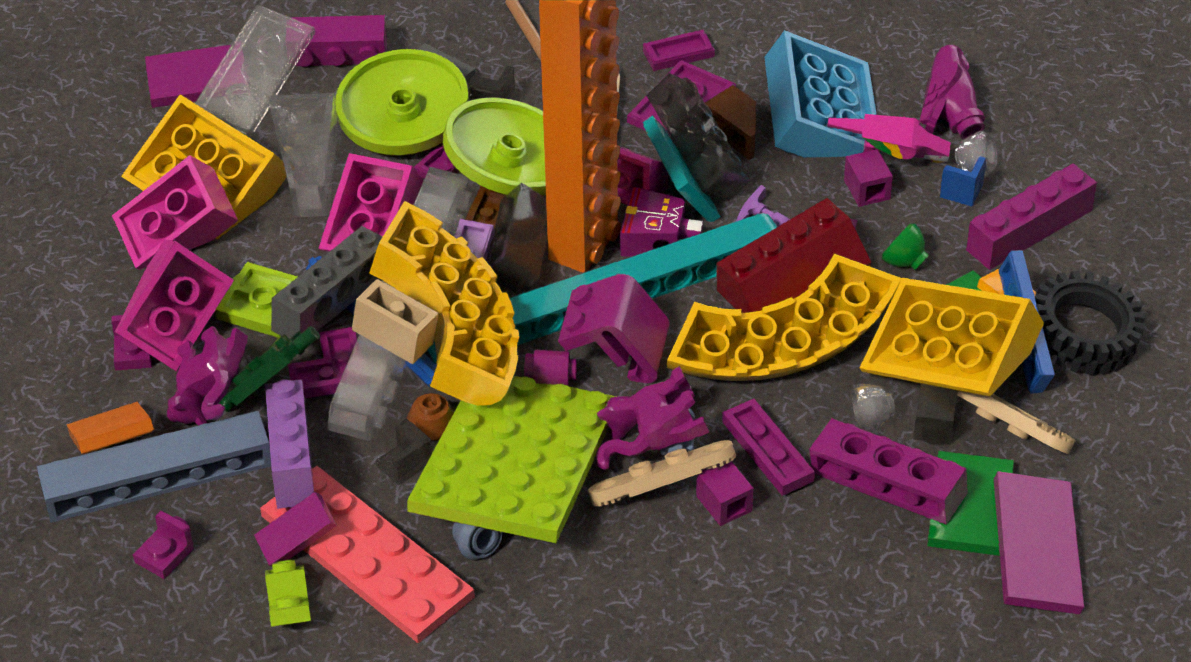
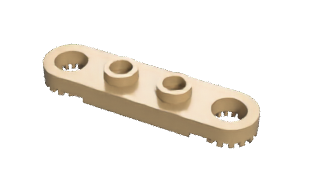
[945,388,1076,454]
[588,440,736,506]

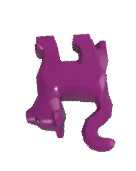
[167,326,248,426]
[596,366,709,470]

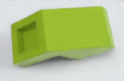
[265,560,311,627]

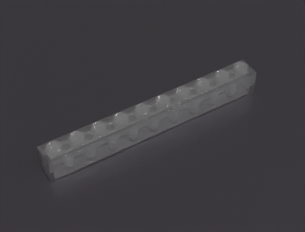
[327,167,473,441]

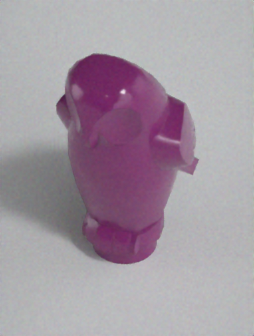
[919,45,985,139]

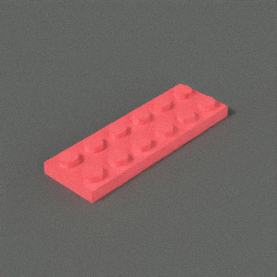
[260,466,475,643]

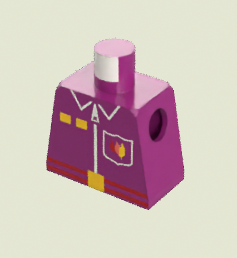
[620,187,703,257]

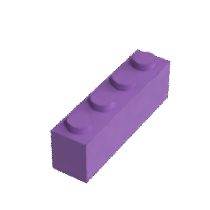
[265,379,314,509]

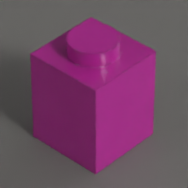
[844,149,893,207]
[696,461,754,526]

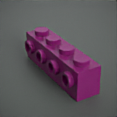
[966,164,1097,270]

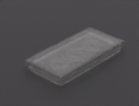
[195,4,316,136]

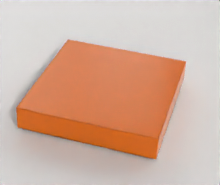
[66,402,154,454]

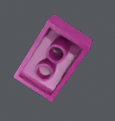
[319,153,423,252]
[112,155,238,270]
[115,240,234,371]

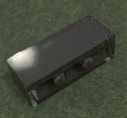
[487,182,548,294]

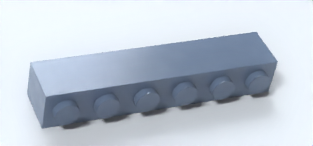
[37,411,271,523]

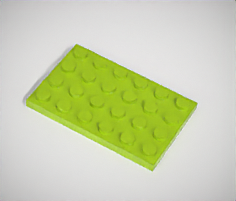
[407,376,617,543]

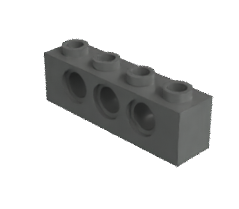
[271,226,382,338]

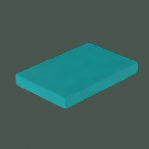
[643,115,721,222]

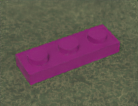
[722,398,815,496]

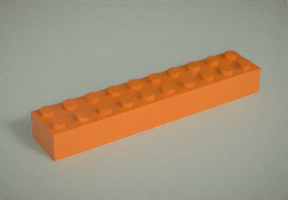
[539,0,621,273]

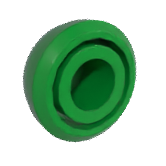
[882,223,929,270]

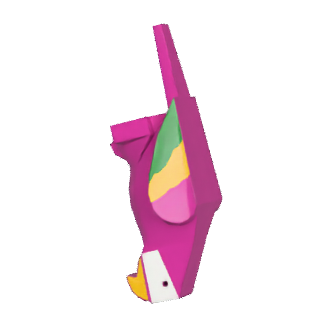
[827,114,951,163]

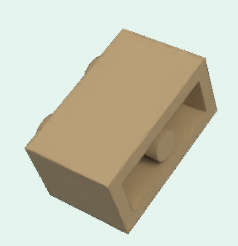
[352,279,438,364]

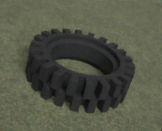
[1035,271,1145,375]

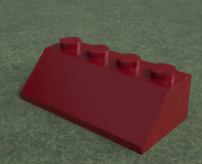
[717,198,871,313]

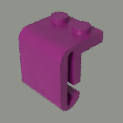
[558,274,670,383]

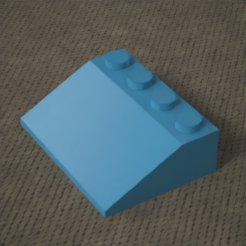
[764,30,882,157]

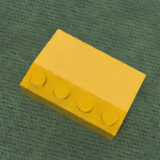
[121,95,292,239]
[860,278,1044,397]

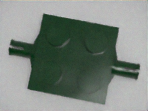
[219,326,320,412]

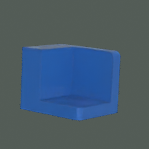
[940,156,987,206]

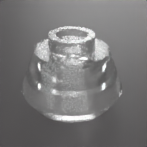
[955,131,997,177]
[851,383,895,433]

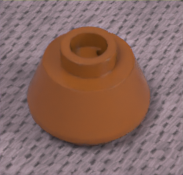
[406,393,455,441]

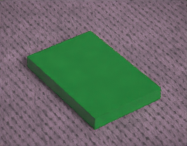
[927,451,1014,556]

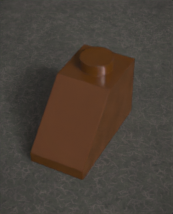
[703,85,756,160]

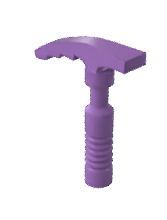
[736,185,790,226]

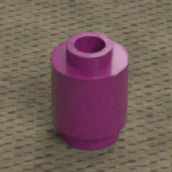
[524,350,577,386]

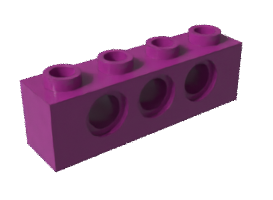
[809,418,968,525]

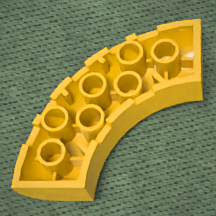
[369,201,519,406]
[667,254,902,381]

